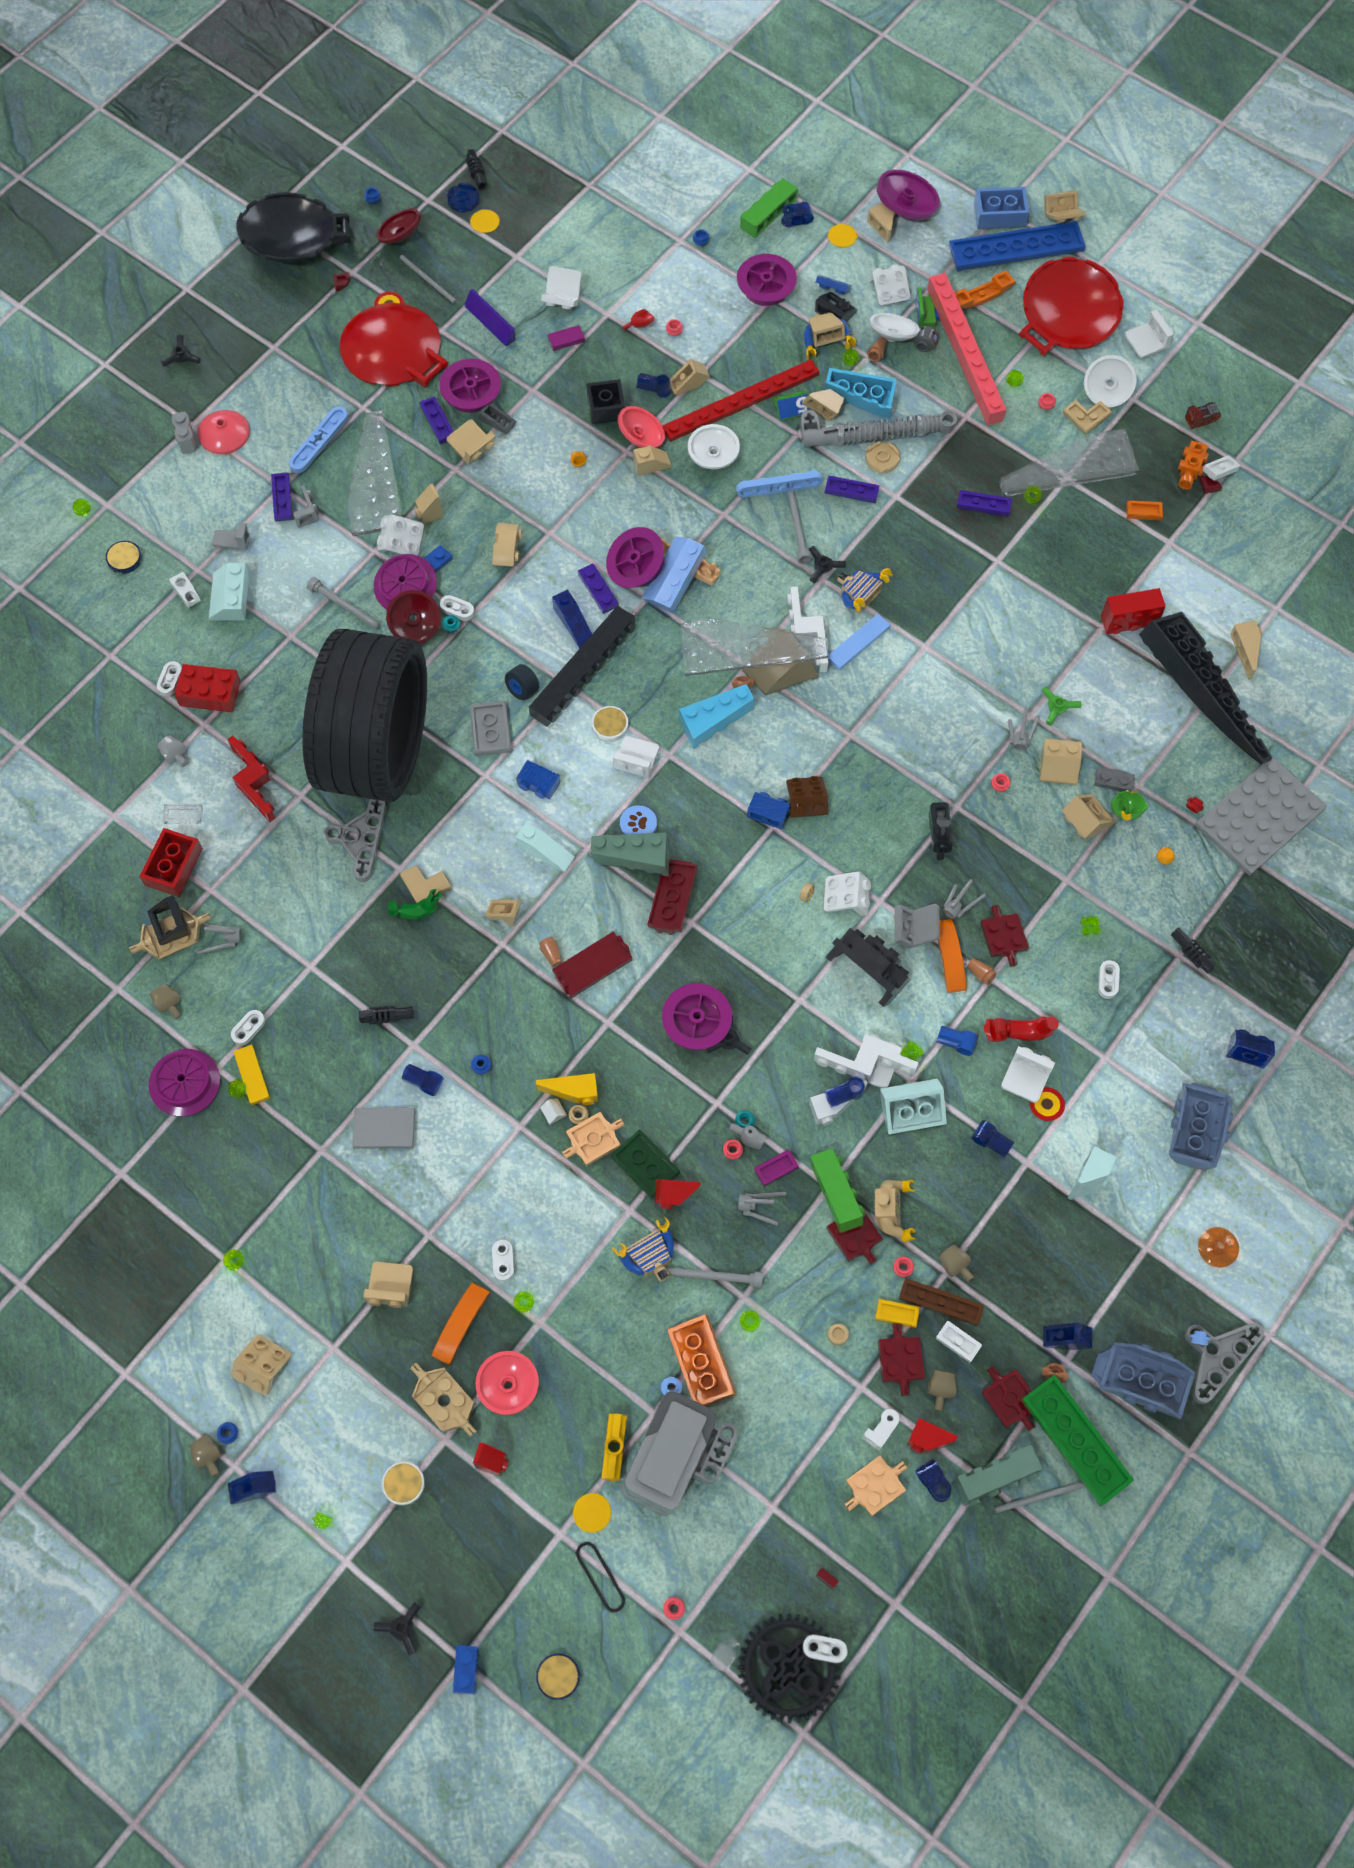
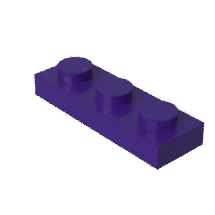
[419,396,454,444]
[271,472,293,522]
[824,475,880,504]
[957,490,1012,517]
[578,563,619,614]

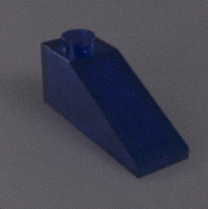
[552,589,592,648]

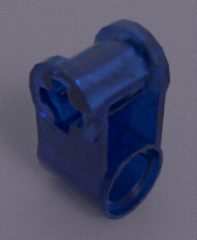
[781,202,814,227]
[915,1459,952,1502]

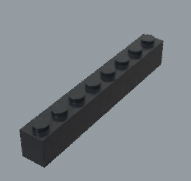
[529,605,636,727]

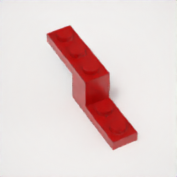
[227,735,276,822]

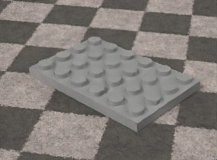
[1194,757,1327,876]

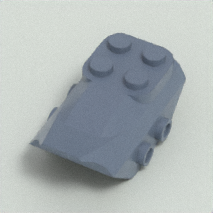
[1169,1083,1233,1169]
[1091,1342,1195,1419]

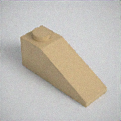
[1230,620,1262,680]

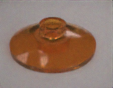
[1198,1227,1239,1268]

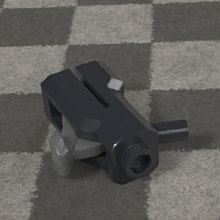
[928,802,953,860]

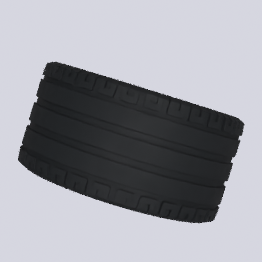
[302,629,427,802]

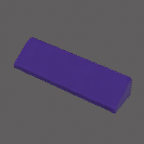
[465,289,516,346]

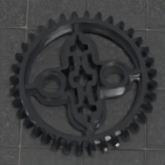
[737,1613,841,1724]

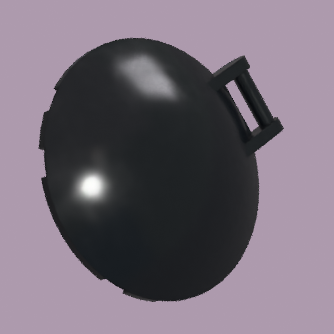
[236,192,351,262]

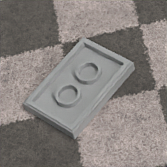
[470,701,511,756]
[352,1108,415,1148]

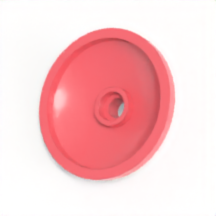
[618,406,665,448]
[197,410,250,454]
[476,1351,539,1415]

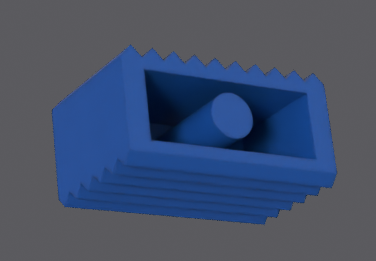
[516,760,560,799]
[747,792,790,829]
[453,1645,480,1695]

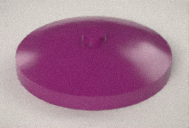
[876,169,940,220]

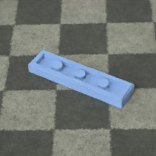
[827,614,891,671]

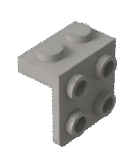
[894,904,940,949]

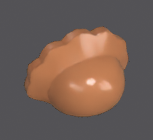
[732,676,754,690]
[1042,1363,1069,1384]

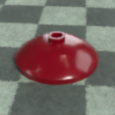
[376,208,421,244]
[386,590,441,644]

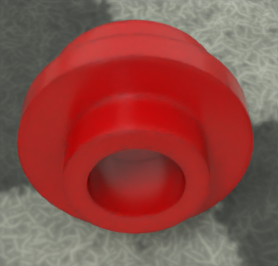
[1186,797,1204,814]

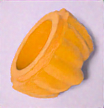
[570,451,587,467]
[1156,847,1175,865]

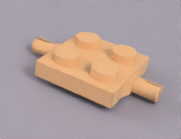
[562,1112,625,1166]
[844,1456,908,1517]

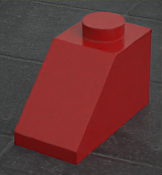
[655,1179,700,1209]
[907,1418,958,1454]
[473,1442,509,1477]

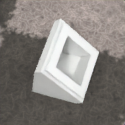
[540,1098,567,1125]

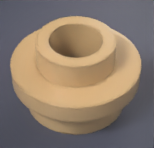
[569,1105,589,1125]

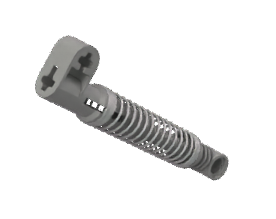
[800,410,957,447]

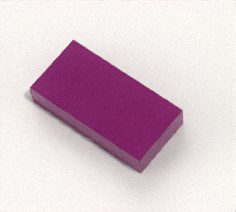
[548,325,585,351]
[754,1149,799,1187]

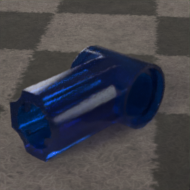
[636,373,671,398]
[401,1064,444,1096]
[824,1077,865,1108]
[971,1120,1014,1158]

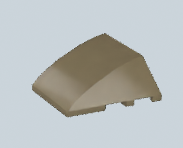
[742,627,819,695]

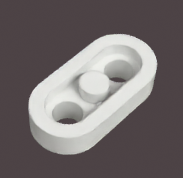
[440,595,474,621]
[157,661,182,696]
[1098,960,1120,999]
[231,1010,265,1046]
[492,1240,514,1282]
[803,1635,847,1663]

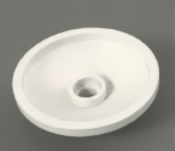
[869,313,920,342]
[1084,355,1136,408]
[688,424,740,469]

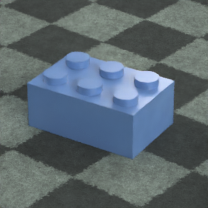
[974,187,1029,229]

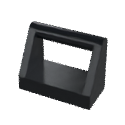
[815,292,858,323]
[147,895,189,945]

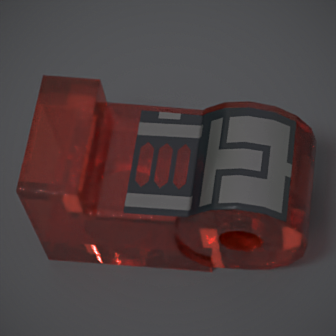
[1184,402,1221,429]

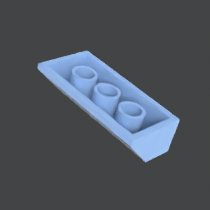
[642,536,707,614]

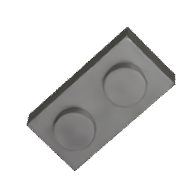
[1094,766,1135,792]

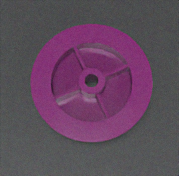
[737,254,797,306]
[439,359,501,413]
[606,527,664,588]
[374,554,437,610]
[662,983,732,1050]
[149,1049,220,1117]

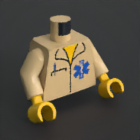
[875,1180,915,1242]

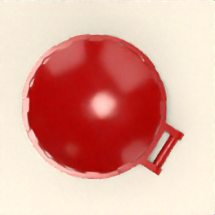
[1018,257,1124,357]
[340,303,449,387]

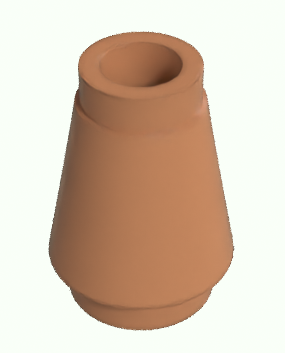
[867,337,887,362]
[539,937,562,967]
[967,958,997,985]

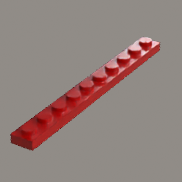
[662,359,820,442]

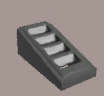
[477,403,517,434]

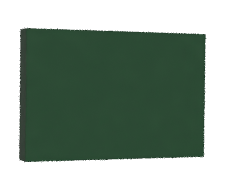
[610,1129,681,1199]

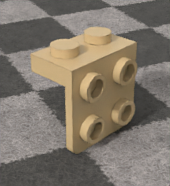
[1044,190,1086,222]
[447,419,496,465]
[364,1262,413,1308]
[231,1335,291,1396]

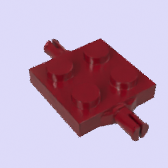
[980,905,1029,967]
[826,1213,883,1265]
[877,1324,925,1396]
[981,1366,1036,1432]

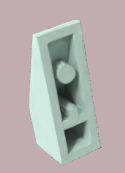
[516,822,575,873]

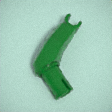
[388,889,442,921]

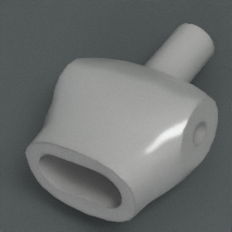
[157,735,188,767]
[729,1123,766,1150]

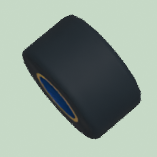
[505,664,539,700]

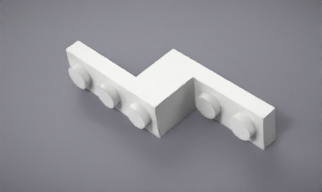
[787,586,828,672]
[814,1041,919,1082]

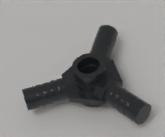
[160,335,201,367]
[809,546,846,583]
[706,1016,752,1055]
[374,1602,421,1656]

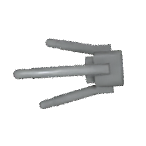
[1008,707,1040,750]
[942,879,986,919]
[196,923,241,955]
[738,1192,787,1225]

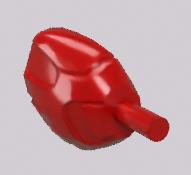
[622,309,655,330]

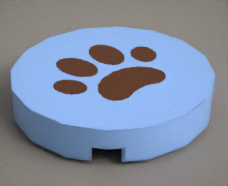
[620,806,657,834]

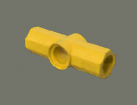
[601,1413,627,1481]

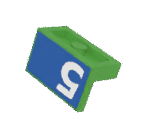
[916,287,936,328]
[772,390,811,420]

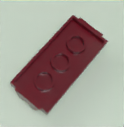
[647,859,698,935]
[552,931,633,999]

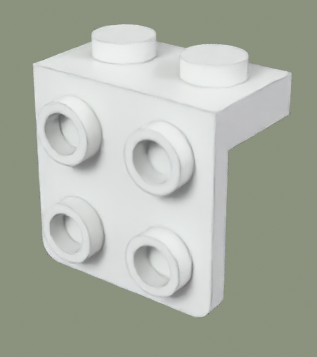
[868,264,911,306]
[541,266,582,310]
[1124,310,1174,358]
[377,514,424,556]
[613,736,659,778]
[824,871,871,916]
[851,1034,902,1088]
[1001,1046,1055,1103]

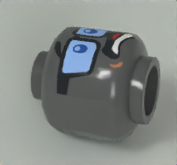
[914,326,938,352]

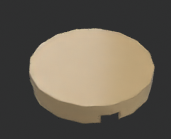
[865,441,900,473]

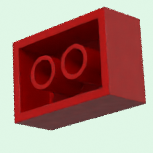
[1100,588,1166,634]
[175,664,241,713]
[139,828,203,897]

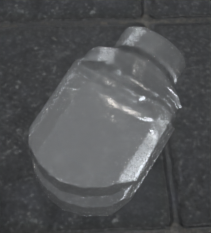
[711,1636,740,1671]

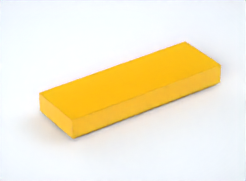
[233,1045,270,1106]

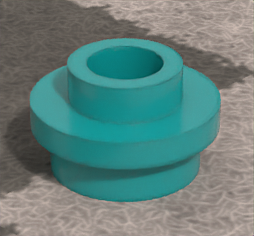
[442,615,460,633]
[735,1111,755,1128]

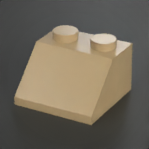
[1040,738,1082,785]
[1062,794,1116,839]

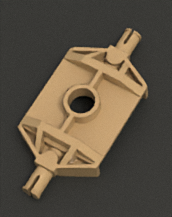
[129,907,211,960]
[410,1363,477,1437]

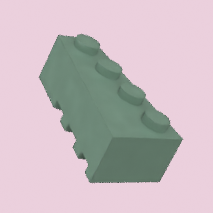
[591,833,670,877]
[952,1445,1043,1507]

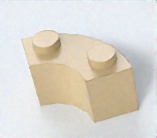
[492,523,522,566]

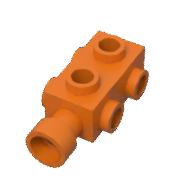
[1178,440,1209,490]

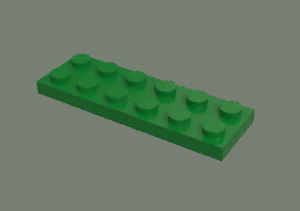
[1021,1374,1134,1507]

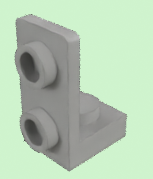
[293,485,319,528]
[212,523,250,550]

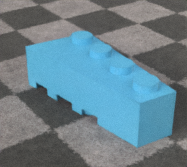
[825,368,897,420]
[679,684,754,749]

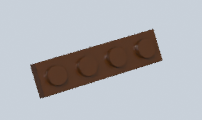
[899,1278,984,1326]

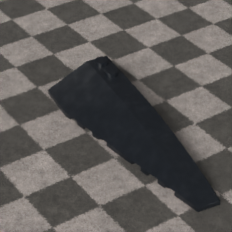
[1139,612,1273,765]

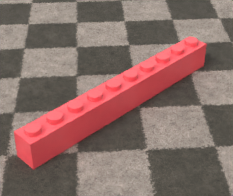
[927,273,1006,426]

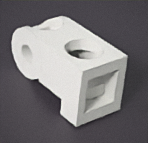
[169,572,201,608]
[862,1409,899,1451]

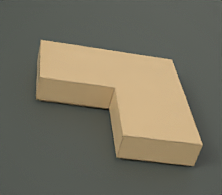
[1063,400,1112,435]
[400,865,452,903]

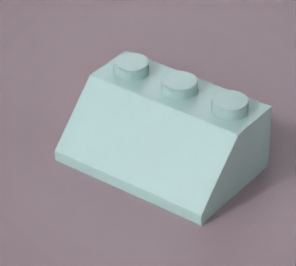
[209,563,249,621]
[880,1079,947,1134]
[1068,1146,1117,1200]

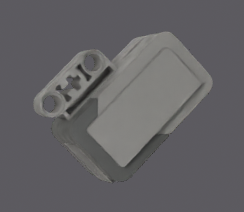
[621,1391,738,1516]

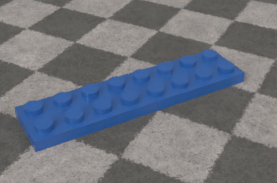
[949,221,1086,271]

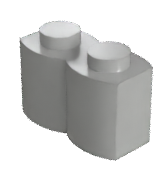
[172,412,196,454]

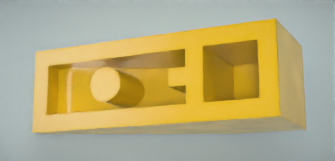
[536,1073,598,1106]

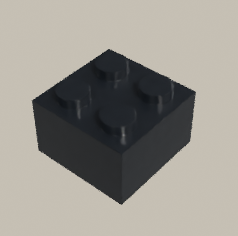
[586,379,625,424]

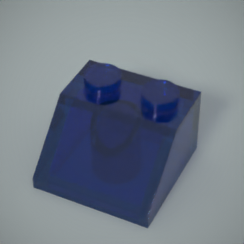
[1226,1029,1275,1069]

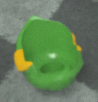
[1111,790,1149,821]

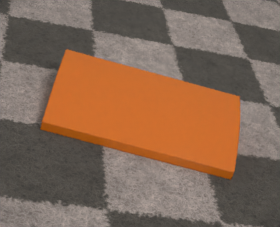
[667,1314,737,1406]

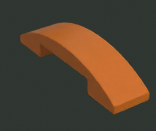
[955,270,1015,309]
[938,919,967,993]
[431,1283,490,1366]

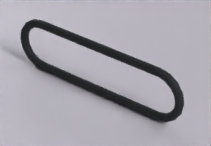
[576,1542,625,1612]

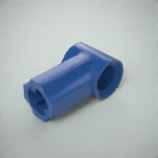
[936,1025,978,1056]

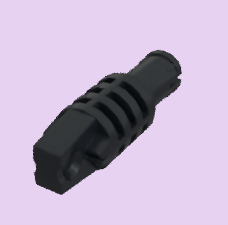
[466,149,487,190]
[1171,927,1215,974]
[359,1006,414,1025]

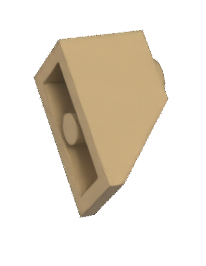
[867,202,894,242]
[668,359,710,395]
[802,389,844,421]
[633,446,672,476]
[414,483,443,524]

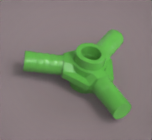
[1041,686,1081,726]

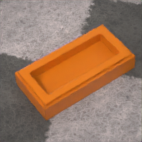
[1126,500,1163,521]

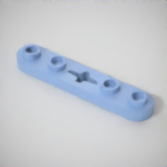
[289,407,348,473]
[736,470,823,498]

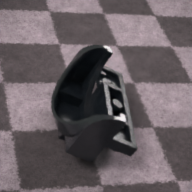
[826,928,911,1007]

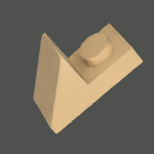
[485,900,521,927]

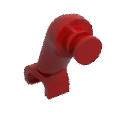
[984,1016,1059,1042]

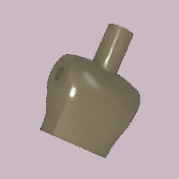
[149,983,181,1019]
[939,1244,974,1282]
[928,1370,956,1411]
[189,1435,222,1477]

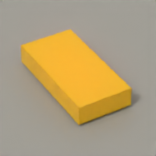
[875,1299,920,1328]

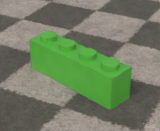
[740,178,798,238]
[810,1148,865,1233]

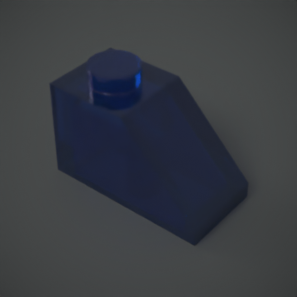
[1043,1322,1092,1350]
[228,1471,276,1505]

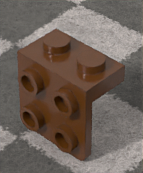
[786,776,828,818]

